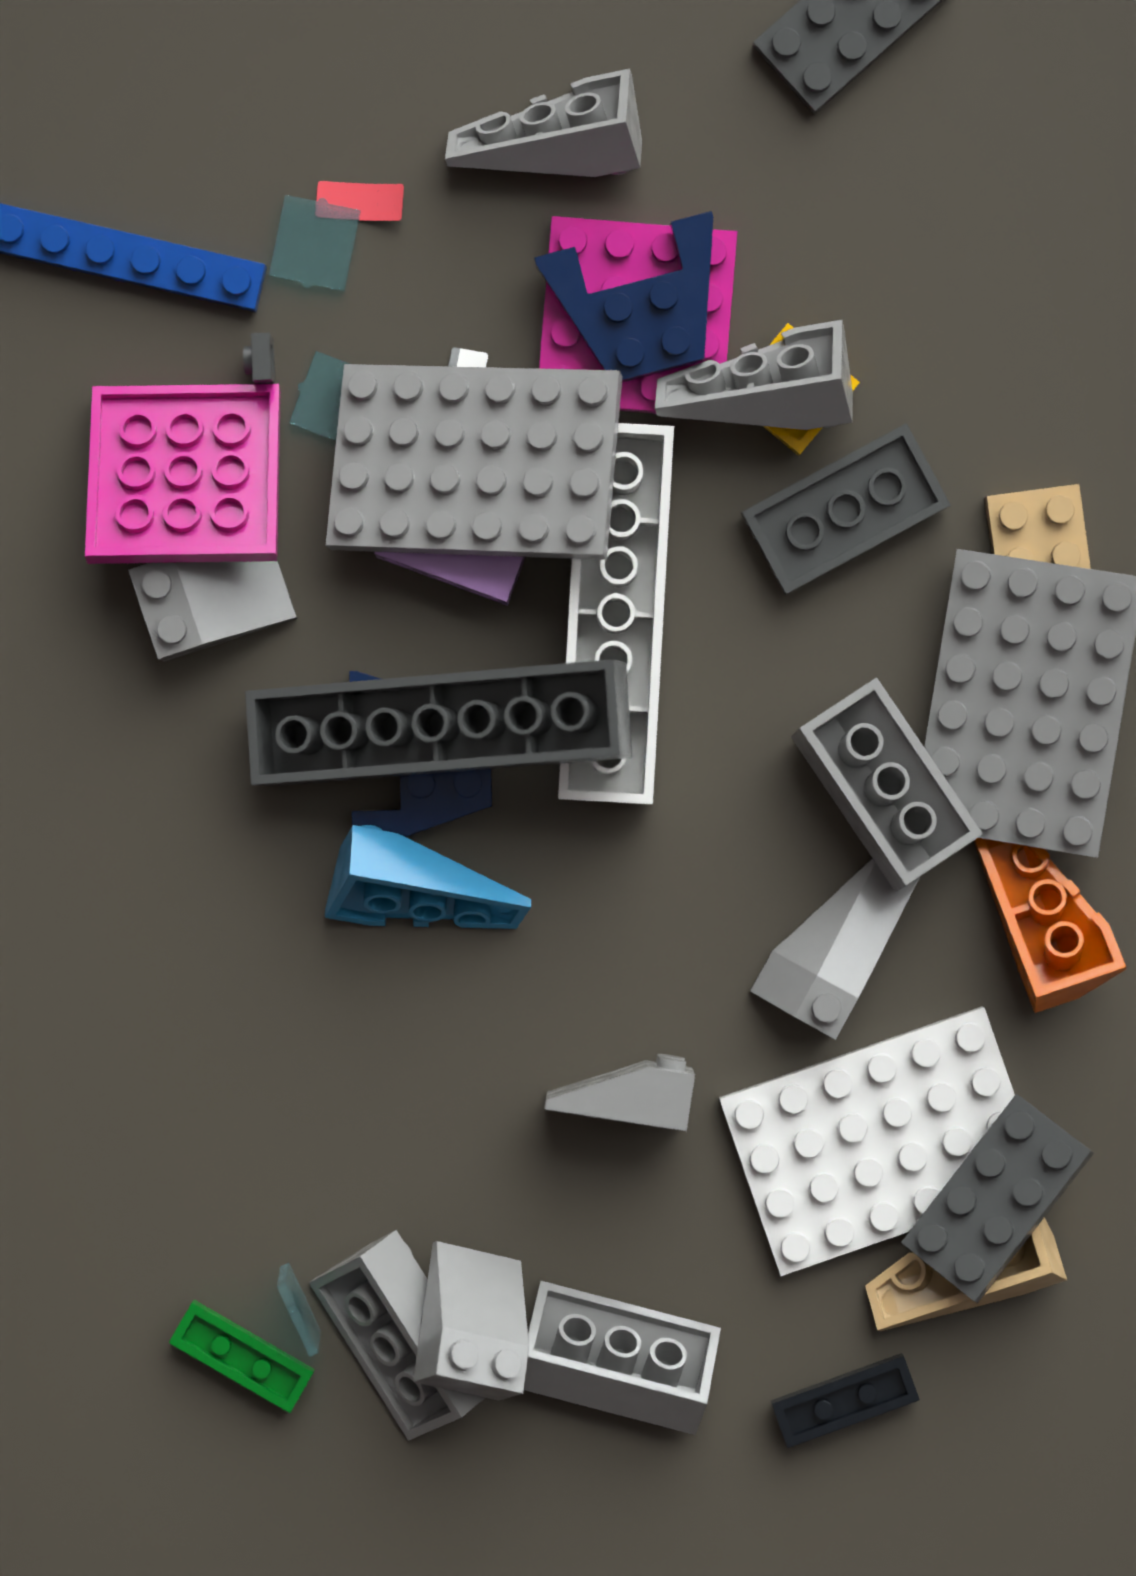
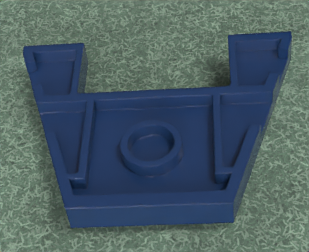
[534,211,713,382]
[349,671,492,837]

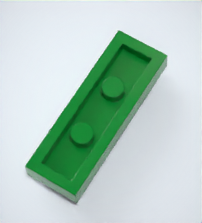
[168,1300,315,1413]

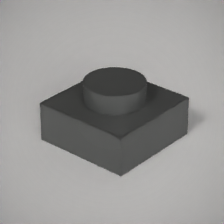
[243,332,276,384]

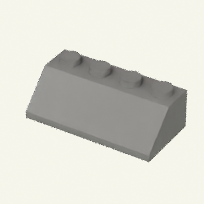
[791,677,983,892]
[309,1230,485,1441]
[524,1281,721,1435]

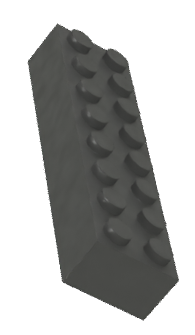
[245,659,632,787]

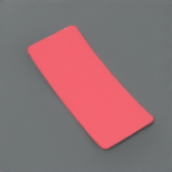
[316,181,404,221]

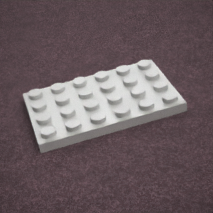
[719,1006,1015,1276]

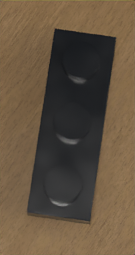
[771,1353,920,1448]

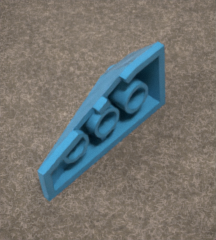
[324,825,531,929]

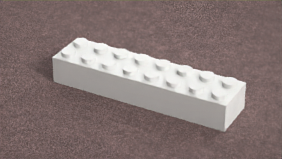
[558,423,674,805]

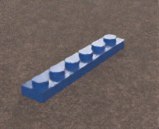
[0,203,267,312]

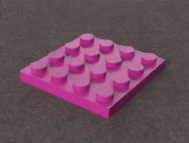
[539,216,738,414]
[85,384,281,564]

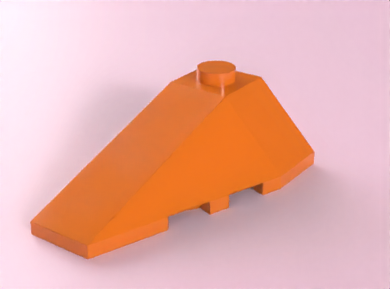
[974,838,1126,1013]

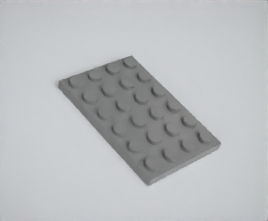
[326,364,623,560]
[924,549,1136,858]

